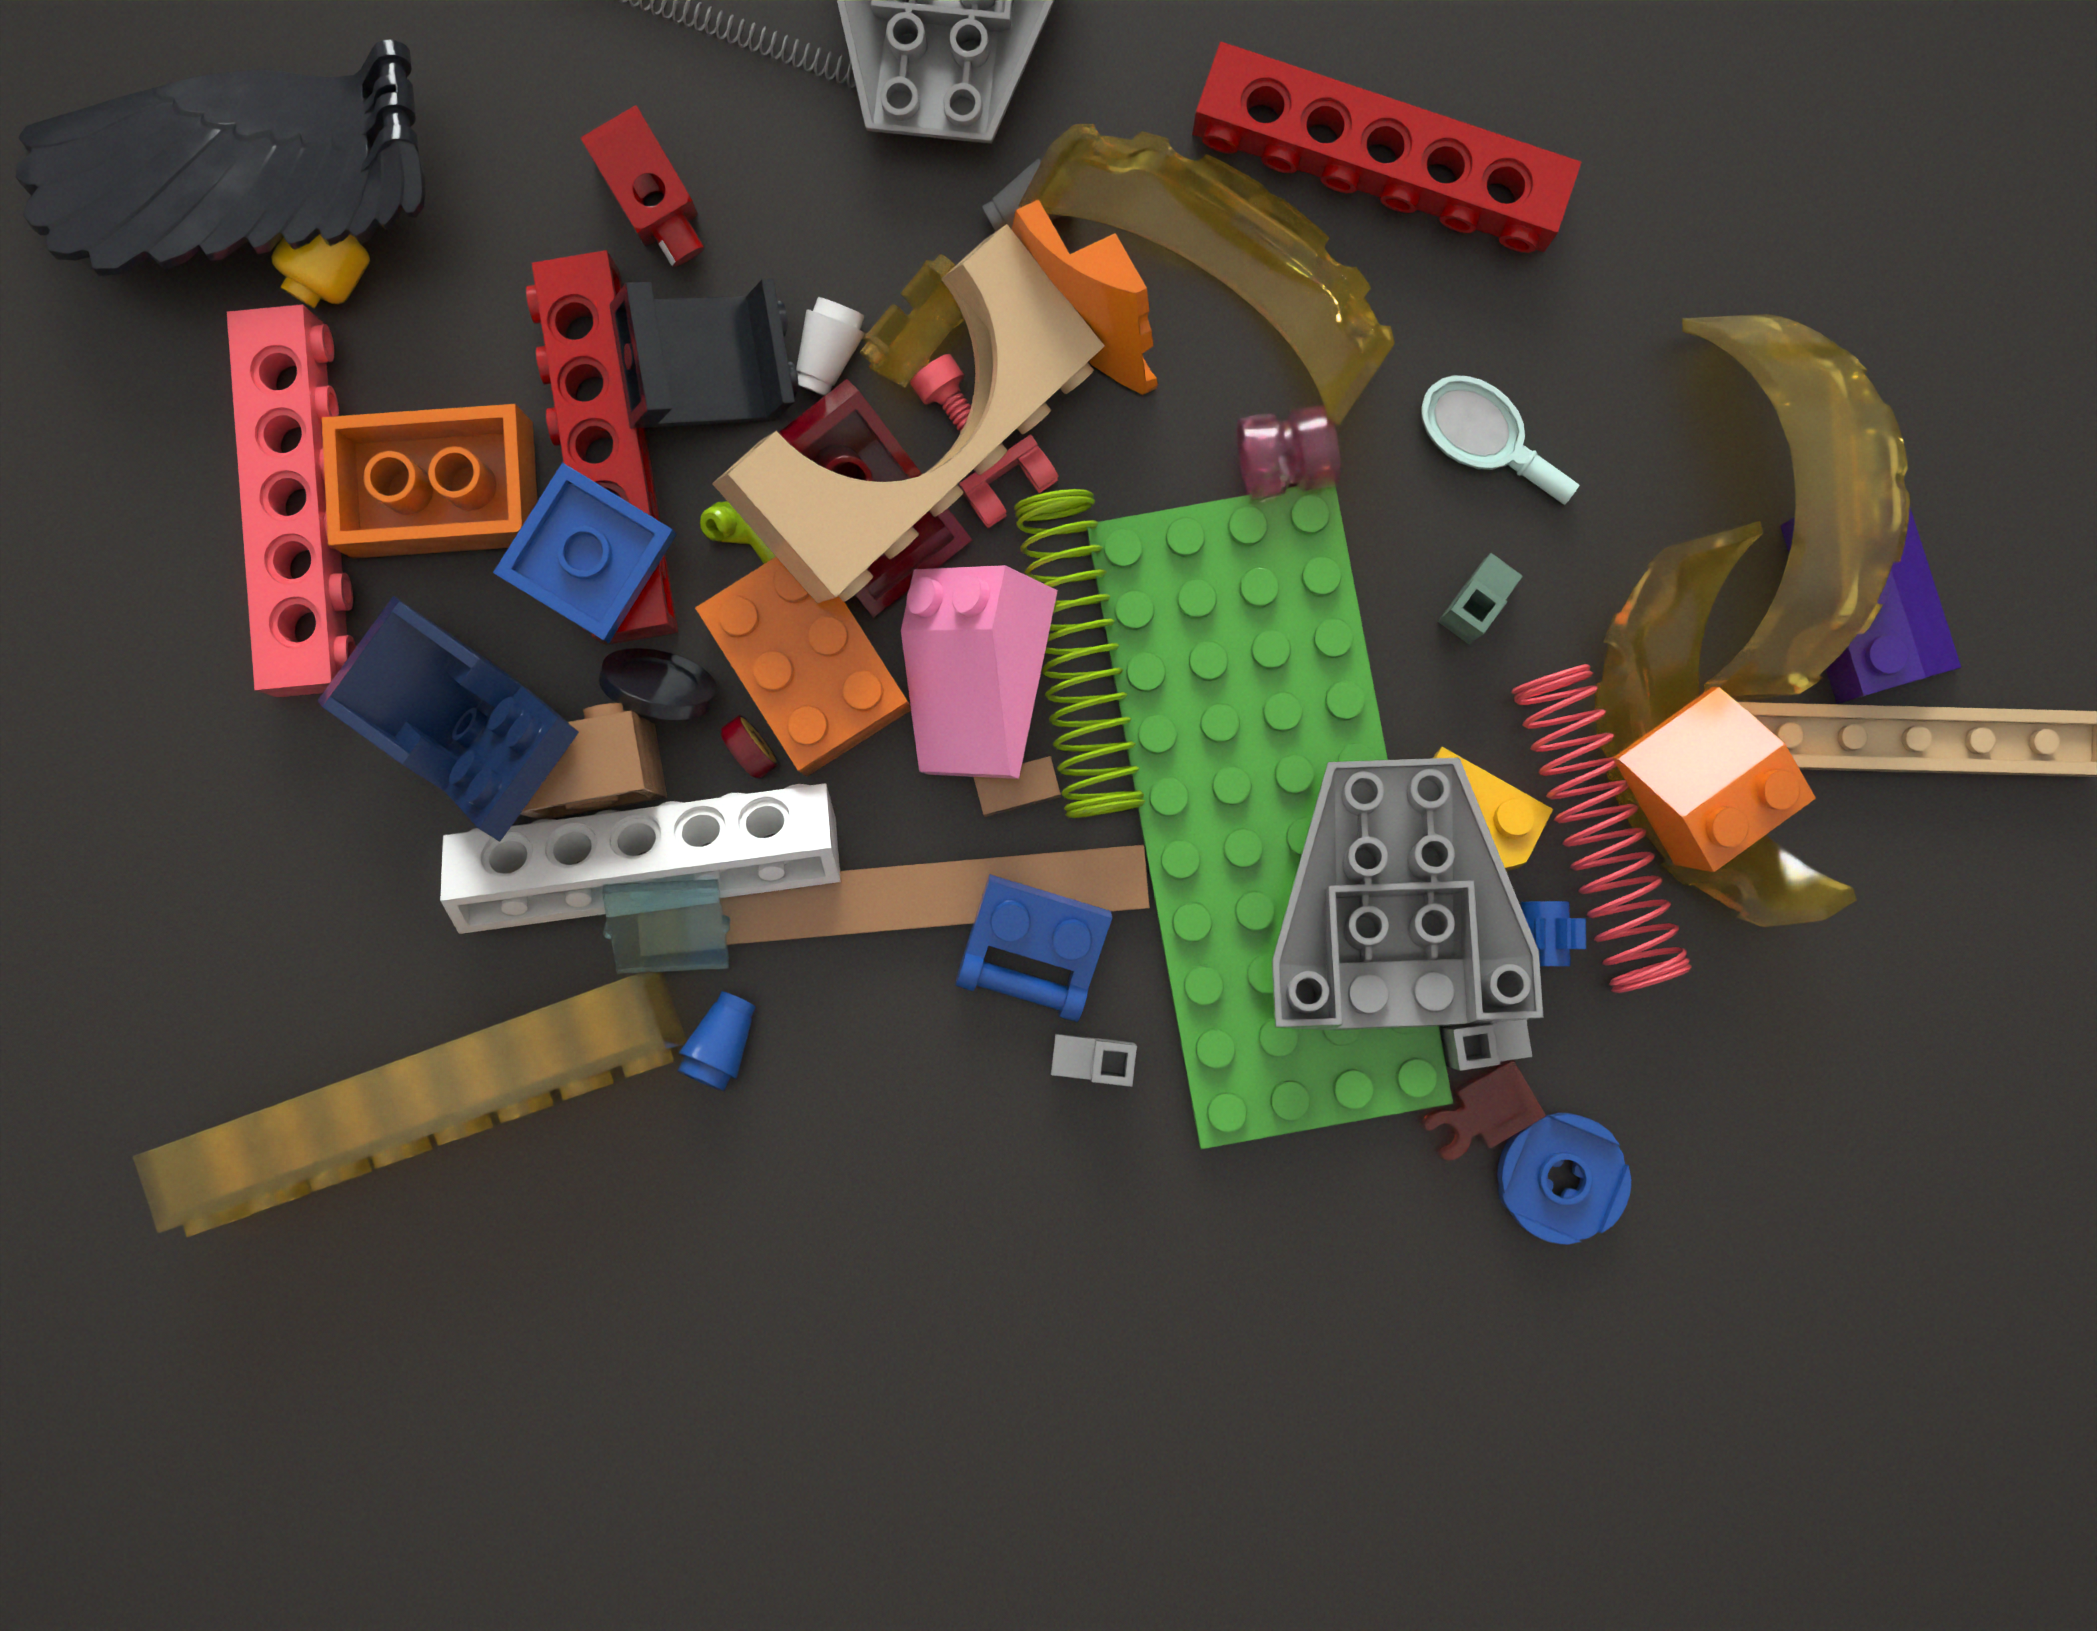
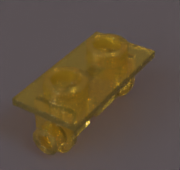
[860,254,964,388]

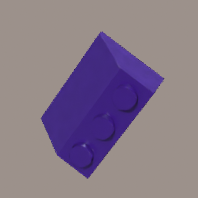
[1780,488,1962,704]

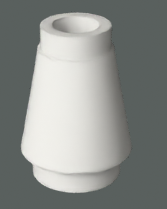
[796,297,865,396]

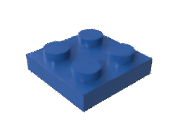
[493,462,677,644]

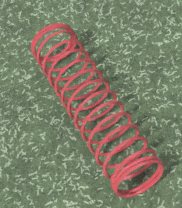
[1511,664,1692,993]

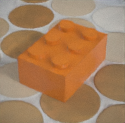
[322,404,538,559]
[695,557,911,777]

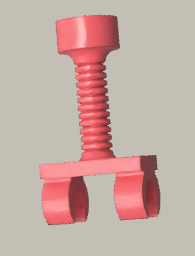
[910,354,1059,528]

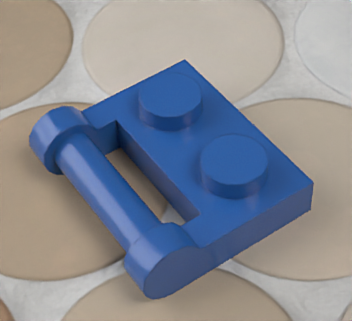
[955,874,1112,1022]

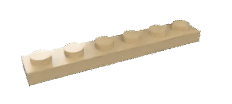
[1737,702,2097,777]

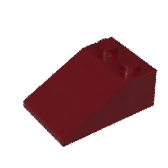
[778,379,972,618]

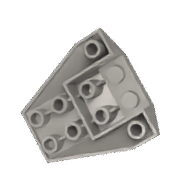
[837,0,1055,144]
[1272,757,1543,1030]

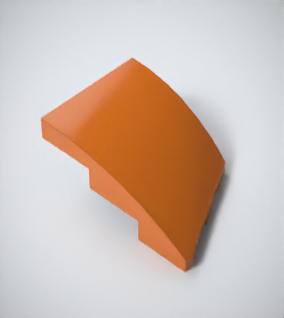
[1012,199,1158,395]

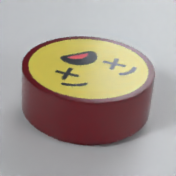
[720,715,778,779]

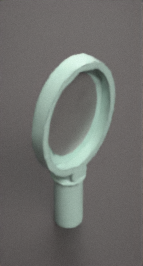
[1421,375,1580,505]

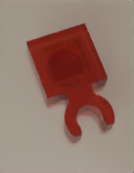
[1421,1060,1546,1160]

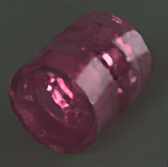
[1236,404,1340,501]

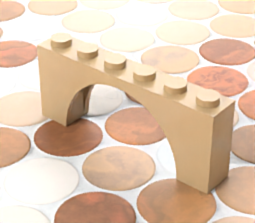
[712,224,1105,603]

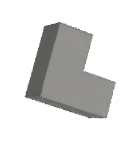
[1440,1020,1532,1071]
[1051,1034,1137,1087]

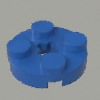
[1497,1112,1632,1245]

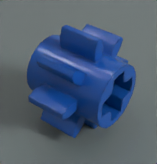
[1520,901,1587,966]

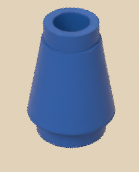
[677,991,756,1092]

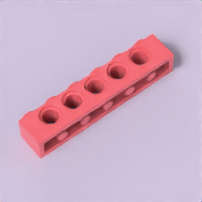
[227,304,356,697]

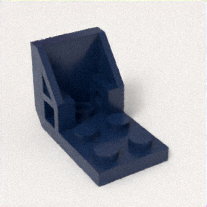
[317,596,579,842]

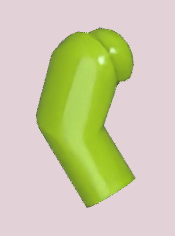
[699,501,776,564]

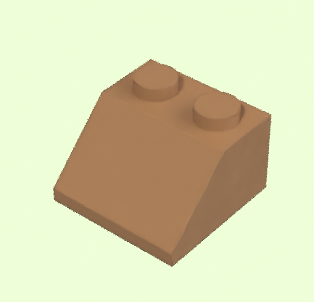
[521,703,668,819]

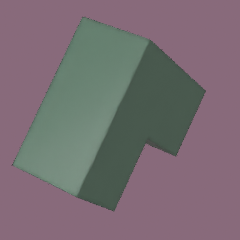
[1437,553,1523,645]

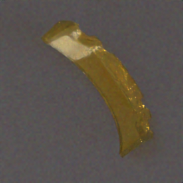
[1019,124,1395,425]
[1682,314,1910,701]
[1595,521,1857,927]

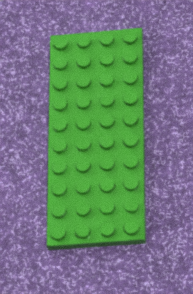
[1087,479,1453,1149]

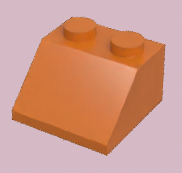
[1612,687,1816,872]

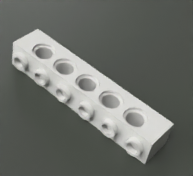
[440,783,841,934]

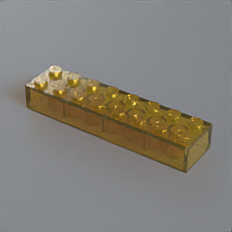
[133,972,687,1237]

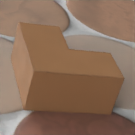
[974,756,1061,817]

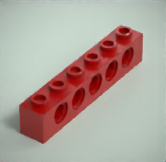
[1192,41,1582,253]
[526,250,679,645]

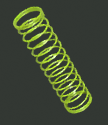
[1014,489,1145,818]

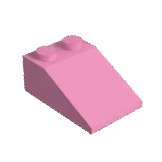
[901,565,1058,779]

